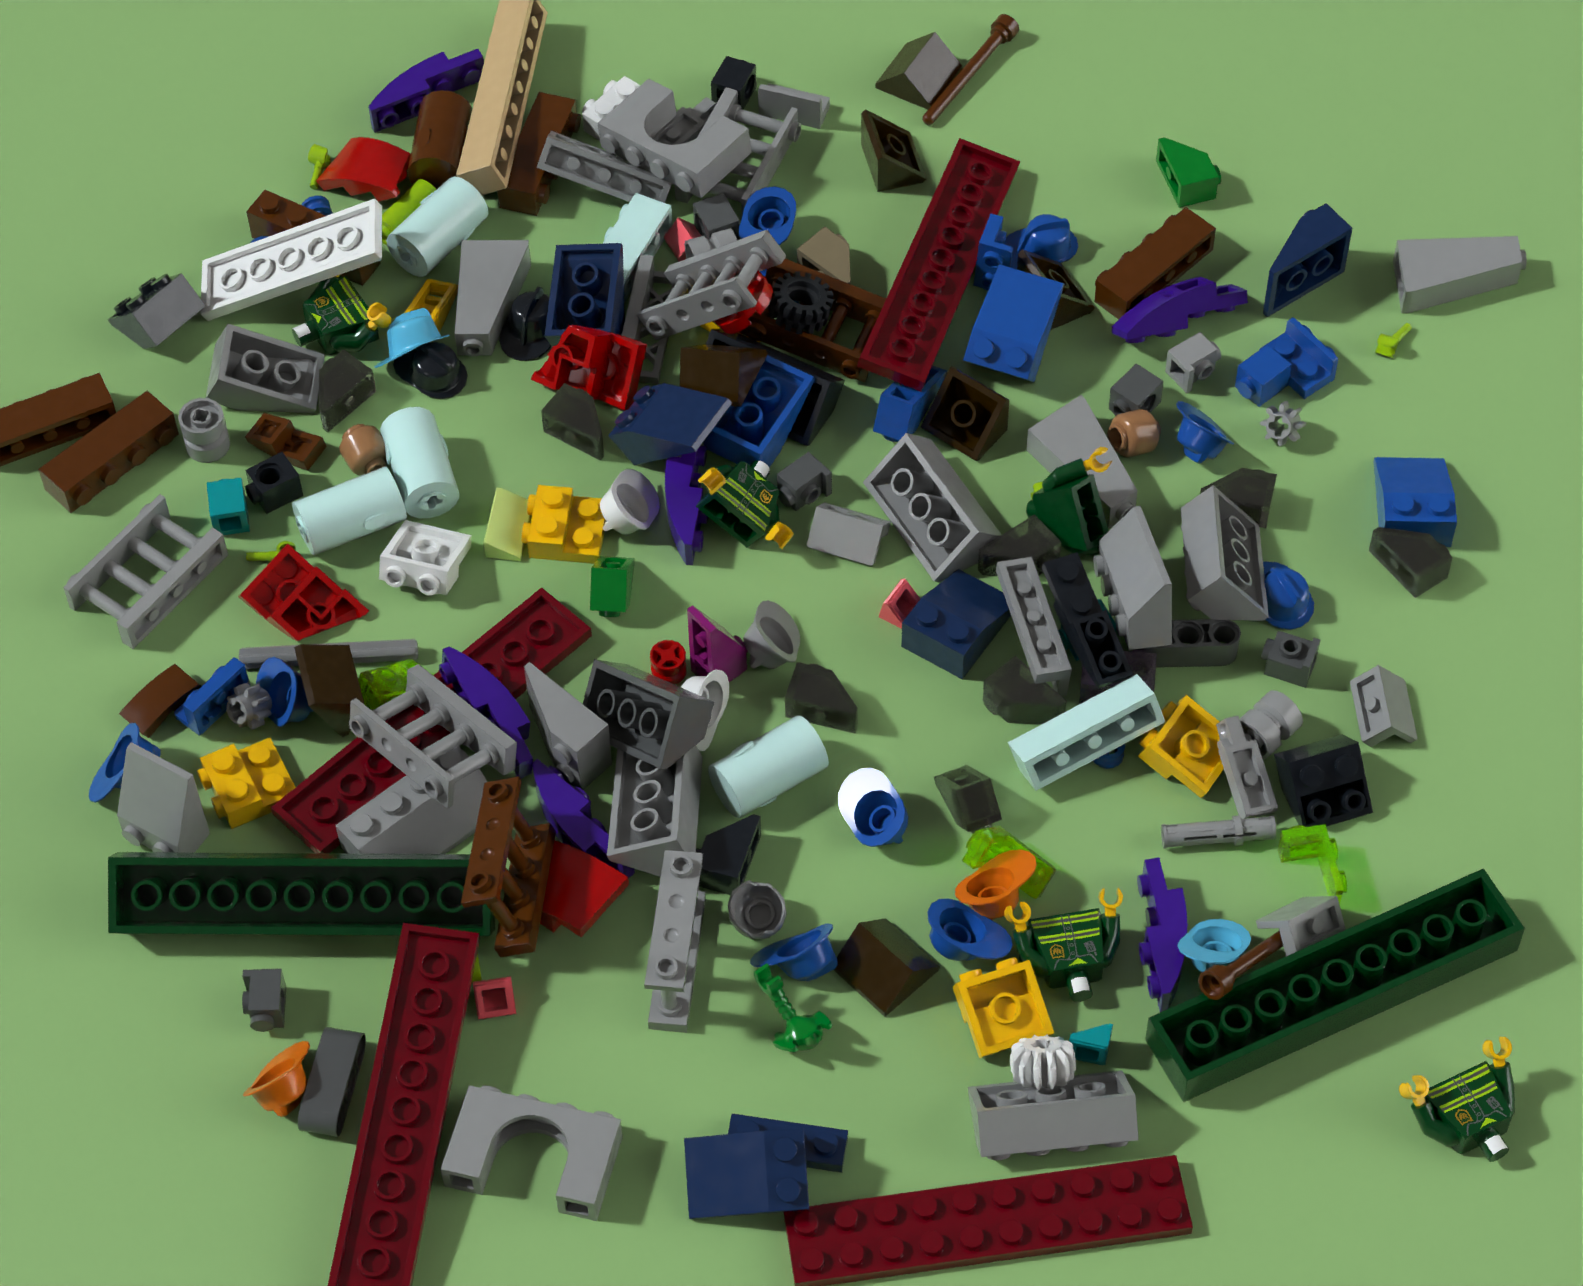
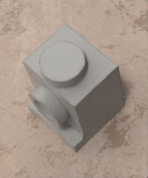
[1165,332,1221,394]

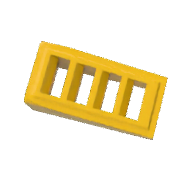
[404,279,458,342]

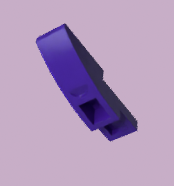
[368,49,484,133]
[1112,277,1248,343]
[665,445,709,566]
[439,646,533,779]
[532,759,635,879]
[1137,857,1188,1012]

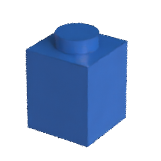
[1235,344,1292,407]

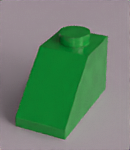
[1156,137,1221,208]
[590,556,635,617]

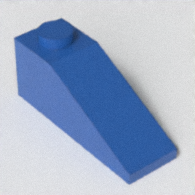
[873,366,947,442]

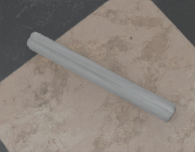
[239,639,418,669]

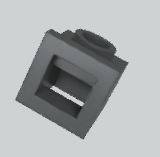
[777,451,832,511]
[1261,631,1321,688]
[242,969,286,1032]

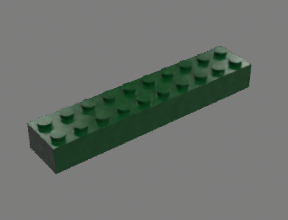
[108,852,495,936]
[1145,868,1525,1102]

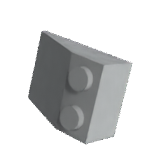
[206,324,325,413]
[524,662,612,790]
[117,742,210,853]

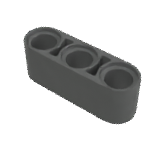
[1133,619,1241,668]
[298,1027,366,1137]

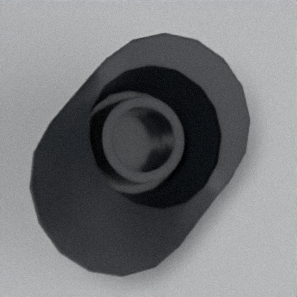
[499,286,551,361]
[393,342,468,399]

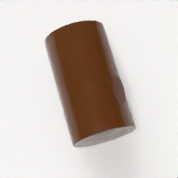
[408,90,472,189]

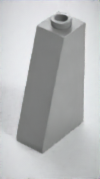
[1393,236,1527,313]
[455,240,531,356]
[1027,395,1137,529]

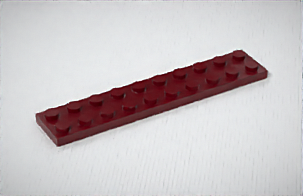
[857,138,1020,391]
[271,587,592,853]
[327,923,480,1286]
[783,1155,1193,1286]

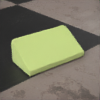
[484,488,531,561]

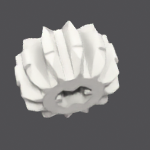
[1010,1034,1076,1090]

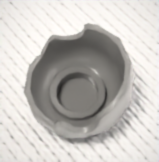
[728,880,787,939]

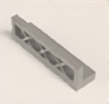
[537,131,672,203]
[622,254,674,384]
[996,557,1072,697]

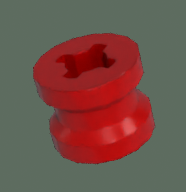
[650,640,687,685]

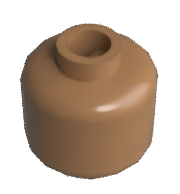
[1107,409,1161,458]
[339,424,387,476]

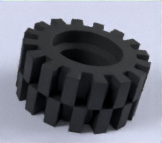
[768,271,834,334]

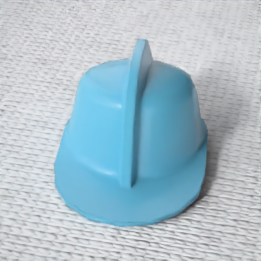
[374,308,450,368]
[1177,919,1251,972]

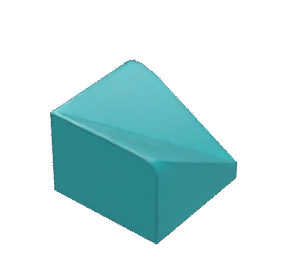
[1069,1023,1113,1066]

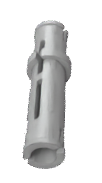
[1161,815,1276,849]

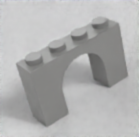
[597,79,752,198]
[441,1085,623,1221]

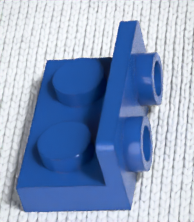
[973,213,1013,291]
[1260,317,1338,399]
[174,657,250,736]

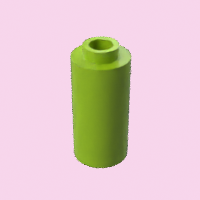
[382,179,437,245]

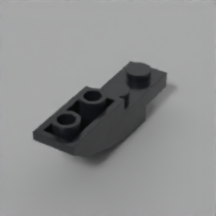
[1042,552,1133,688]

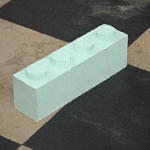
[603,193,673,303]
[1008,674,1166,791]

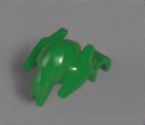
[754,963,833,1052]

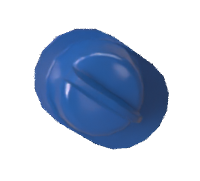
[739,186,796,246]
[1004,214,1078,269]
[1176,401,1234,464]
[1263,561,1314,630]
[256,657,313,727]
[89,723,161,803]
[838,768,909,847]
[927,898,1013,961]
[750,923,838,981]

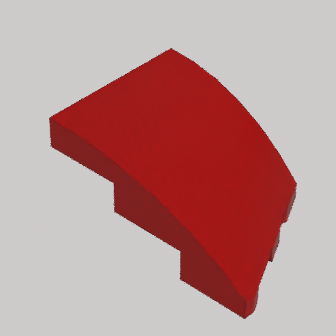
[316,137,411,202]
[531,325,647,411]
[238,543,369,641]
[540,840,629,937]

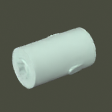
[386,176,489,277]
[380,407,460,518]
[292,467,407,556]
[708,715,829,818]

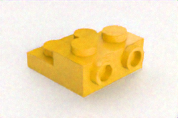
[522,485,606,563]
[1138,695,1224,798]
[197,737,295,829]
[953,957,1054,1058]

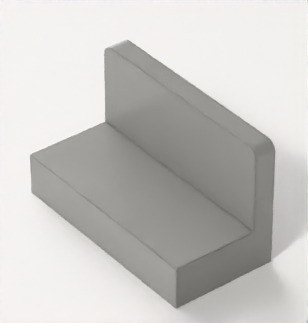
[758,83,830,129]
[807,502,891,565]
[1350,665,1418,747]
[1256,896,1346,956]

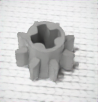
[1260,401,1307,446]
[227,682,272,730]

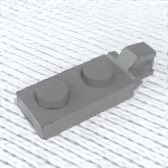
[652,97,716,145]
[1216,716,1278,819]

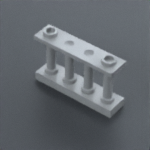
[675,87,801,216]
[636,230,787,340]
[63,494,228,649]
[349,664,517,809]
[644,850,706,1033]

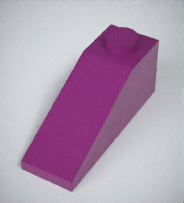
[687,605,748,682]

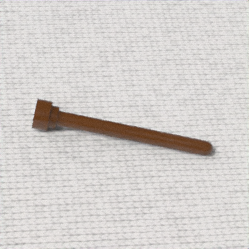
[922,14,1019,125]
[1198,931,1283,1000]

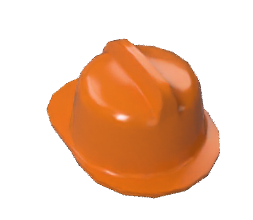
[955,849,1037,920]
[243,1041,310,1117]

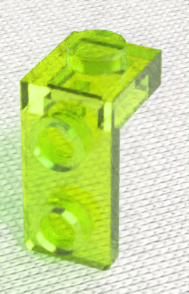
[358,659,420,710]
[1277,824,1347,905]
[962,826,1056,899]

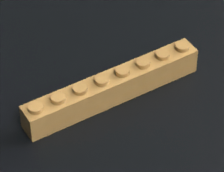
[456,0,548,195]

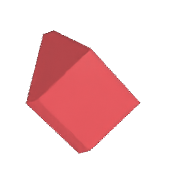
[664,217,701,261]
[879,579,920,629]
[473,976,516,1020]

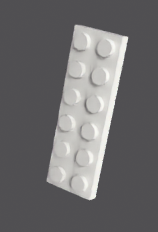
[200,199,382,321]

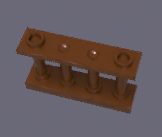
[739,259,886,383]
[461,776,556,958]

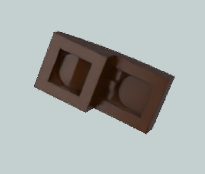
[245,413,327,471]
[119,664,201,738]

